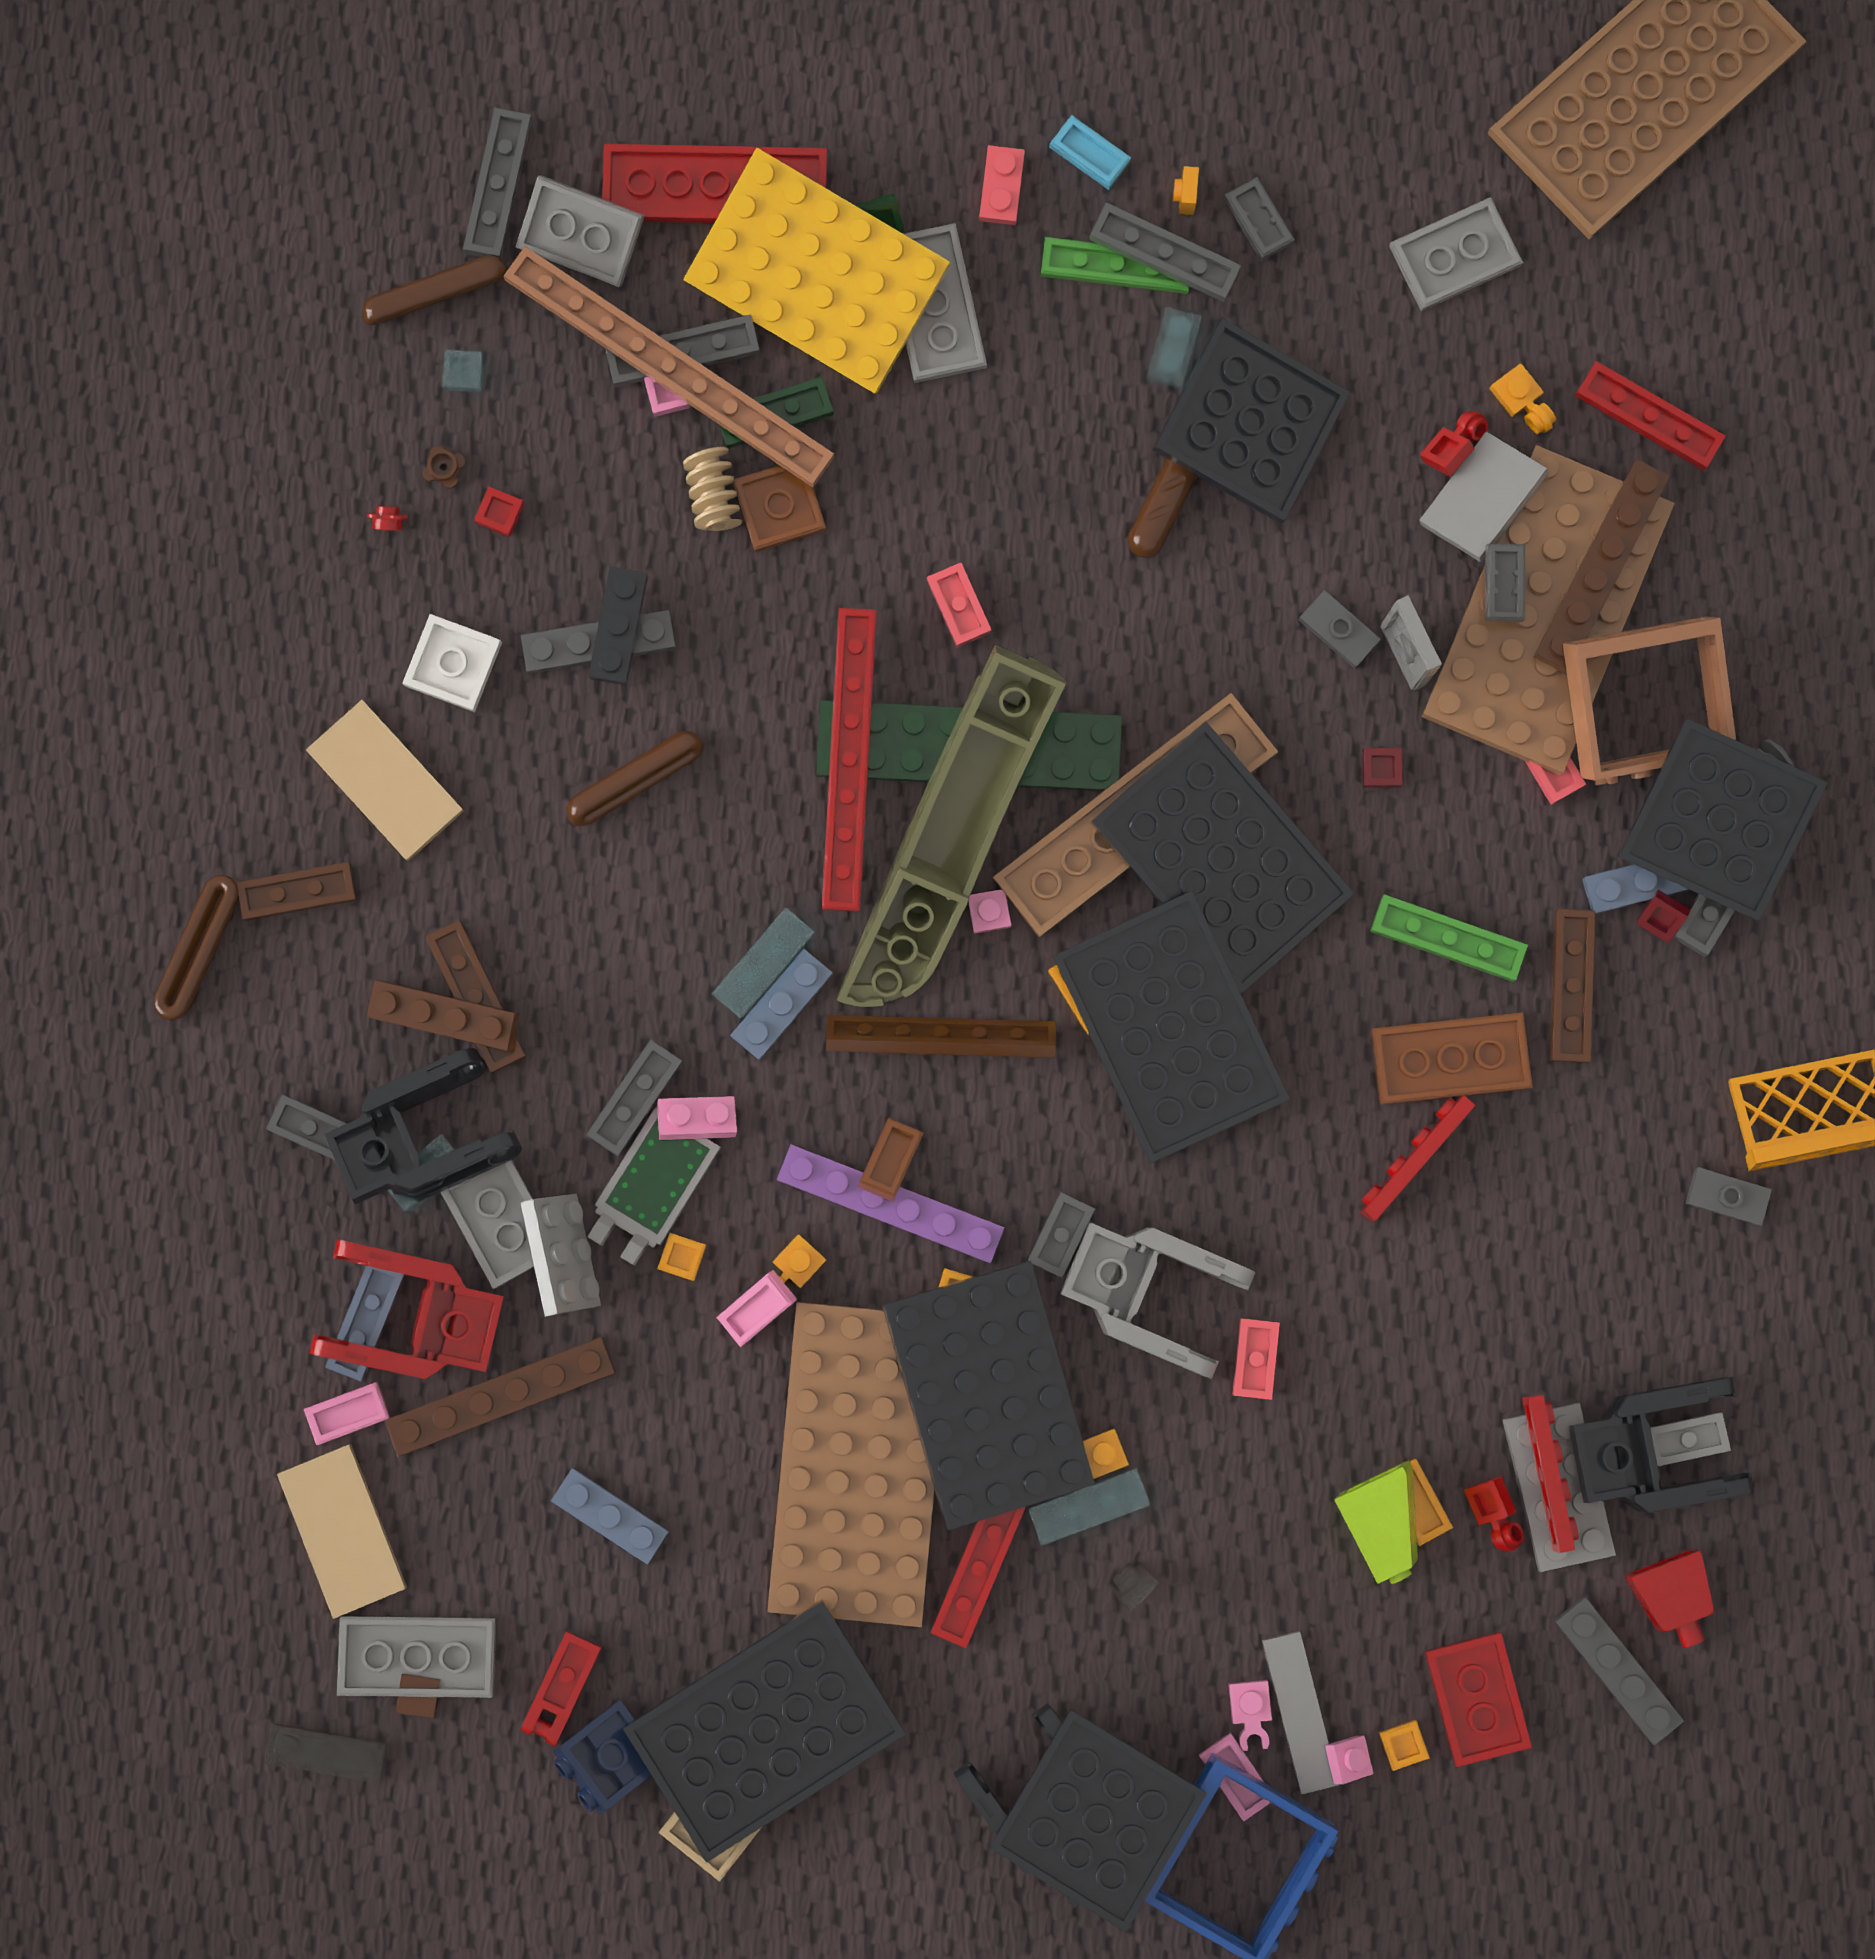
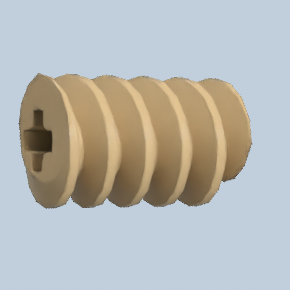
[683,447,742,531]

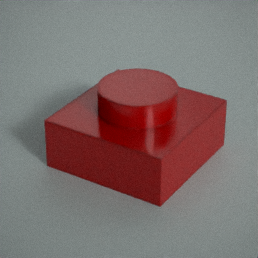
[474,486,525,538]

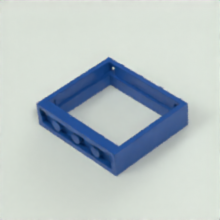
[1145,1752,1338,1959]

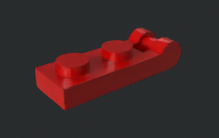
[520,1630,602,1747]

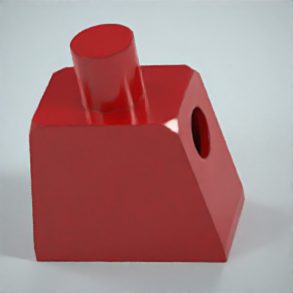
[1624,1549,1714,1648]

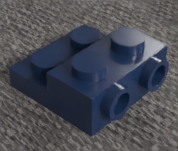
[553,1700,651,1814]

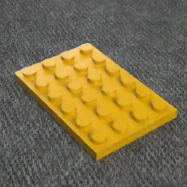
[683,148,951,394]

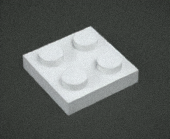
[402,614,502,712]

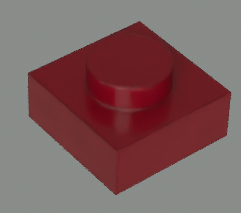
[1362,748,1402,788]
[1636,890,1691,943]

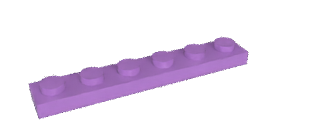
[777,1144,1005,1264]

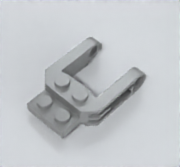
[1060,1223,1256,1379]

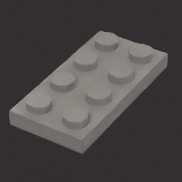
[1503,1403,1616,1572]

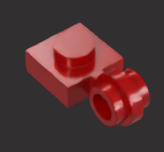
[1419,411,1488,477]
[1464,1476,1524,1552]

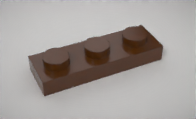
[236,862,358,921]

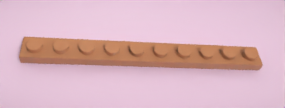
[504,246,834,487]

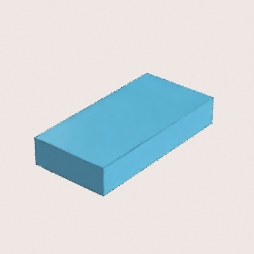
[1049,115,1131,190]

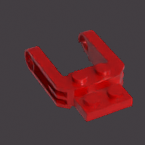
[309,1239,504,1379]

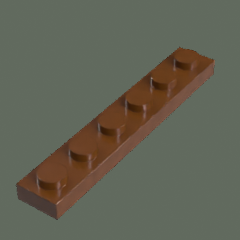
[1534,459,1670,675]
[826,1015,1056,1058]
[384,1337,616,1457]

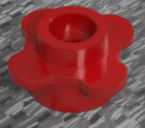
[367,506,408,531]

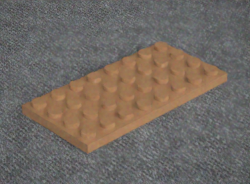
[1487,0,1807,240]
[1421,445,1675,776]
[767,1302,935,1627]

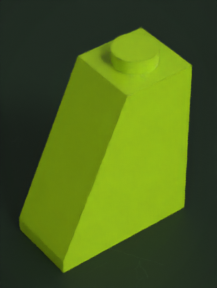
[1335,1460,1418,1584]

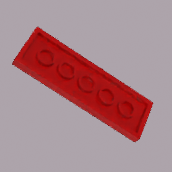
[602,144,827,223]

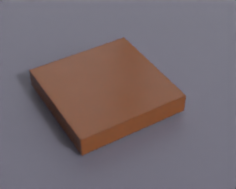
[733,465,826,552]

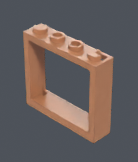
[1563,616,1736,785]

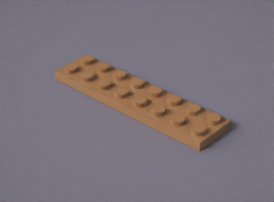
[993,693,1278,938]

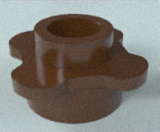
[422,446,465,489]

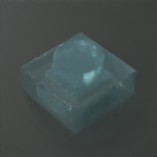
[442,350,484,392]

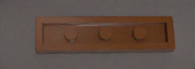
[1550,909,1595,1063]
[425,920,527,1074]
[367,980,520,1051]

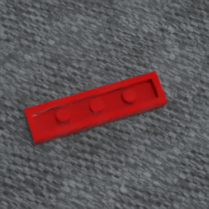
[1575,361,1726,471]
[1360,1095,1475,1222]
[1522,1394,1579,1553]
[930,1507,1026,1648]

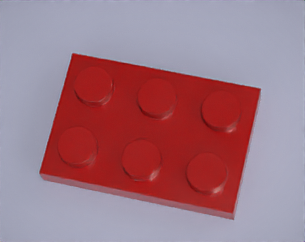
[1424,1632,1532,1767]

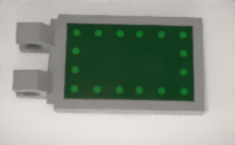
[588,1107,721,1266]

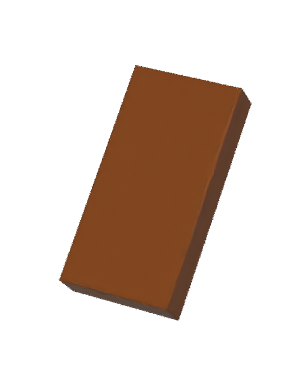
[858,1118,924,1202]

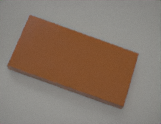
[1371,1012,1533,1105]

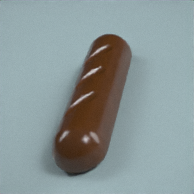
[362,255,508,326]
[1127,458,1197,558]
[567,730,704,827]
[154,874,239,1021]

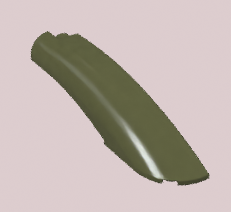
[837,645,1066,1007]

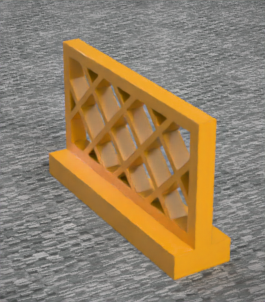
[1728,1050,1875,1172]

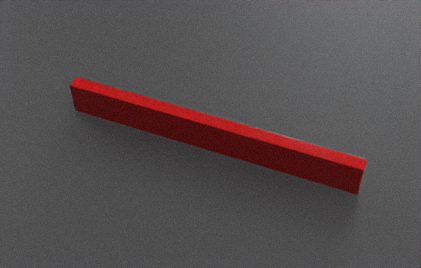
[822,608,877,912]

